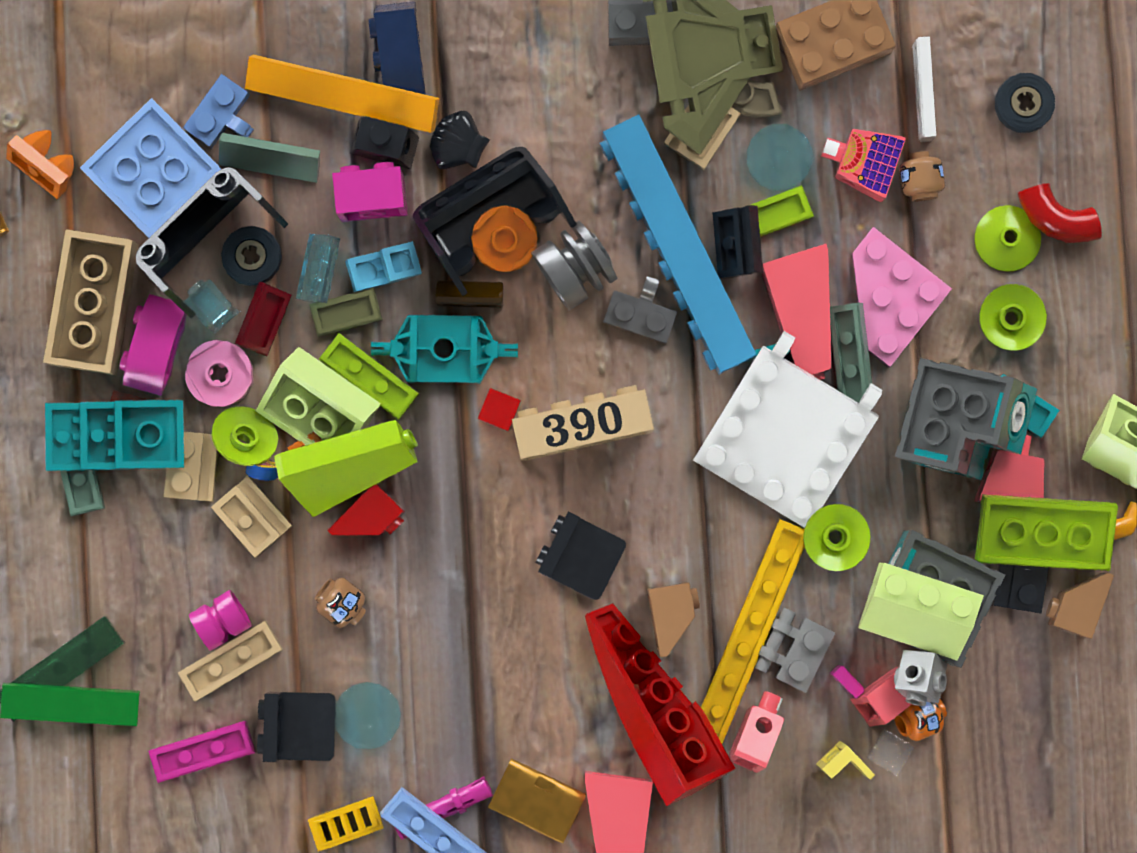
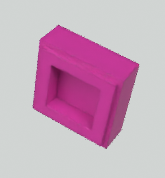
[830,665,864,699]

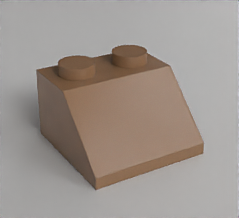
[647,582,700,657]

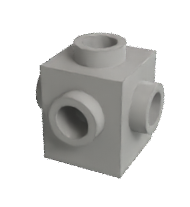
[894,650,947,706]

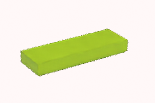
[319,333,419,420]

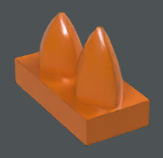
[6,130,74,199]

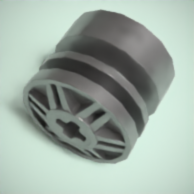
[531,221,618,310]

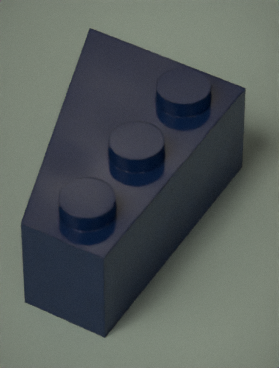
[368,1,426,95]

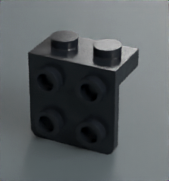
[535,511,626,600]
[257,692,336,762]

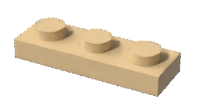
[178,621,283,702]

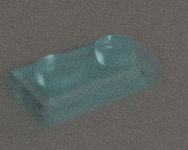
[296,233,341,304]

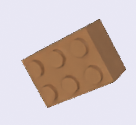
[776,0,896,91]

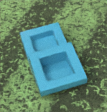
[345,241,422,292]

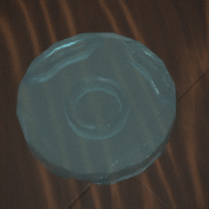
[746,124,813,191]
[335,682,401,749]

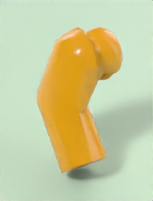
[1114,501,1137,540]

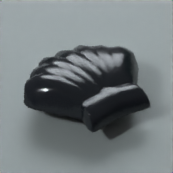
[430,111,490,169]

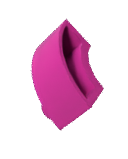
[119,294,187,396]

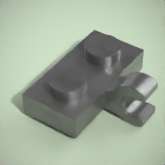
[603,276,677,344]

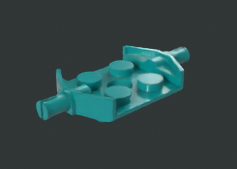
[371,315,518,384]

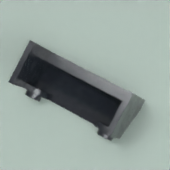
[413,147,577,296]
[136,167,288,319]

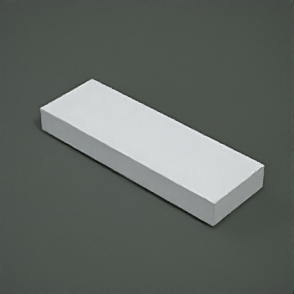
[912,37,936,142]

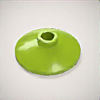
[974,205,1041,272]
[979,284,1047,351]
[211,406,278,466]
[803,504,871,571]

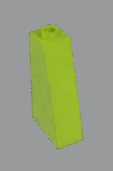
[274,420,418,517]

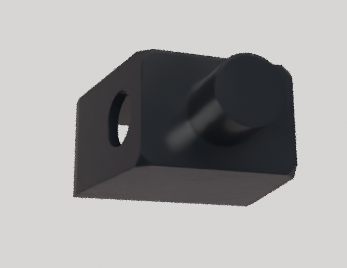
[350,116,419,169]

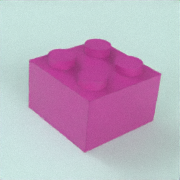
[332,162,408,222]

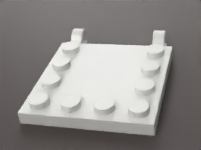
[693,331,883,528]

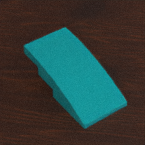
[45,400,184,471]

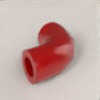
[1018,183,1102,243]

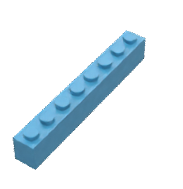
[600,115,757,375]

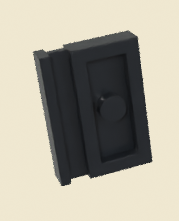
[712,205,763,279]
[991,564,1049,614]

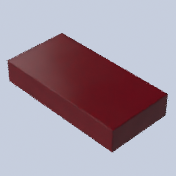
[234,281,292,357]

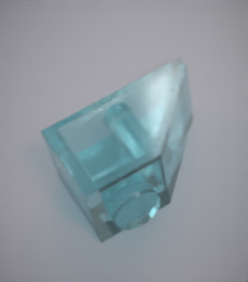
[184,278,240,334]

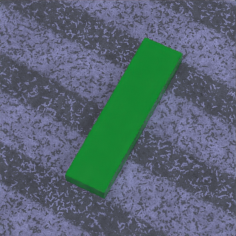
[0,683,140,726]

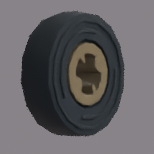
[995,73,1055,133]
[221,226,282,286]

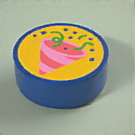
[245,460,278,481]

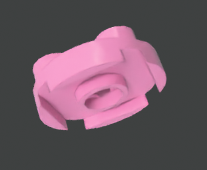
[185,340,253,407]

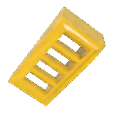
[308,796,384,852]

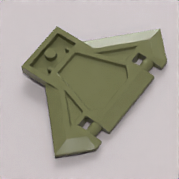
[643,0,783,154]

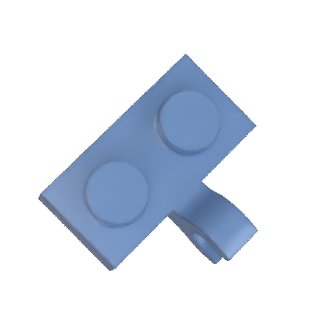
[183,74,254,149]

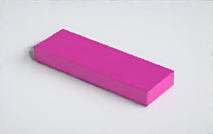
[148,720,256,783]

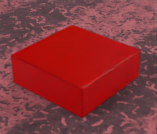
[477,388,521,432]

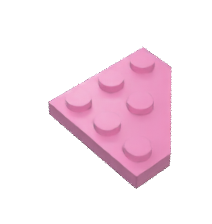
[851,227,952,368]

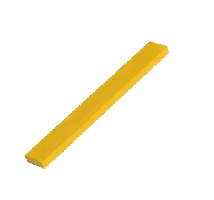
[701,519,805,744]

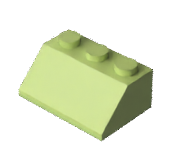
[256,347,381,446]
[1082,394,1137,489]
[858,563,984,660]

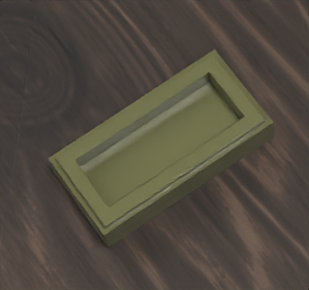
[309,287,383,338]

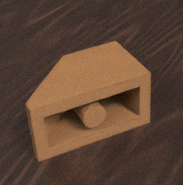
[1046,573,1114,639]

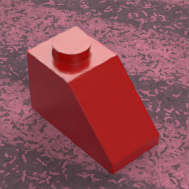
[327,484,405,536]

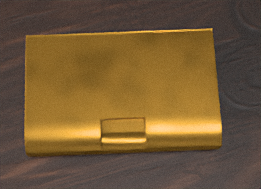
[488,758,586,844]

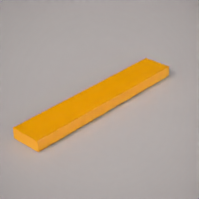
[245,55,440,133]

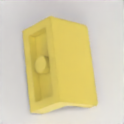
[816,741,875,780]

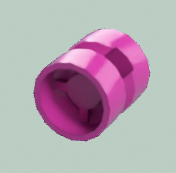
[189,590,252,651]

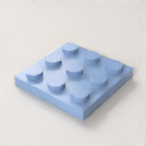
[80,98,221,238]

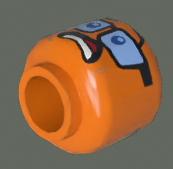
[894,699,947,741]

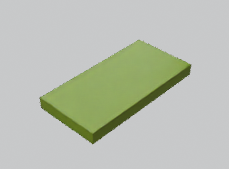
[975,494,1118,571]

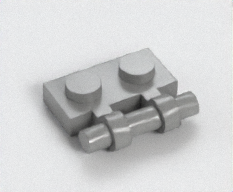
[754,607,835,693]

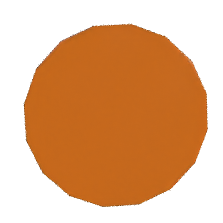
[471,205,538,272]

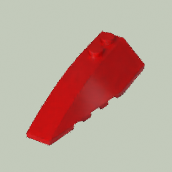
[585,603,736,806]

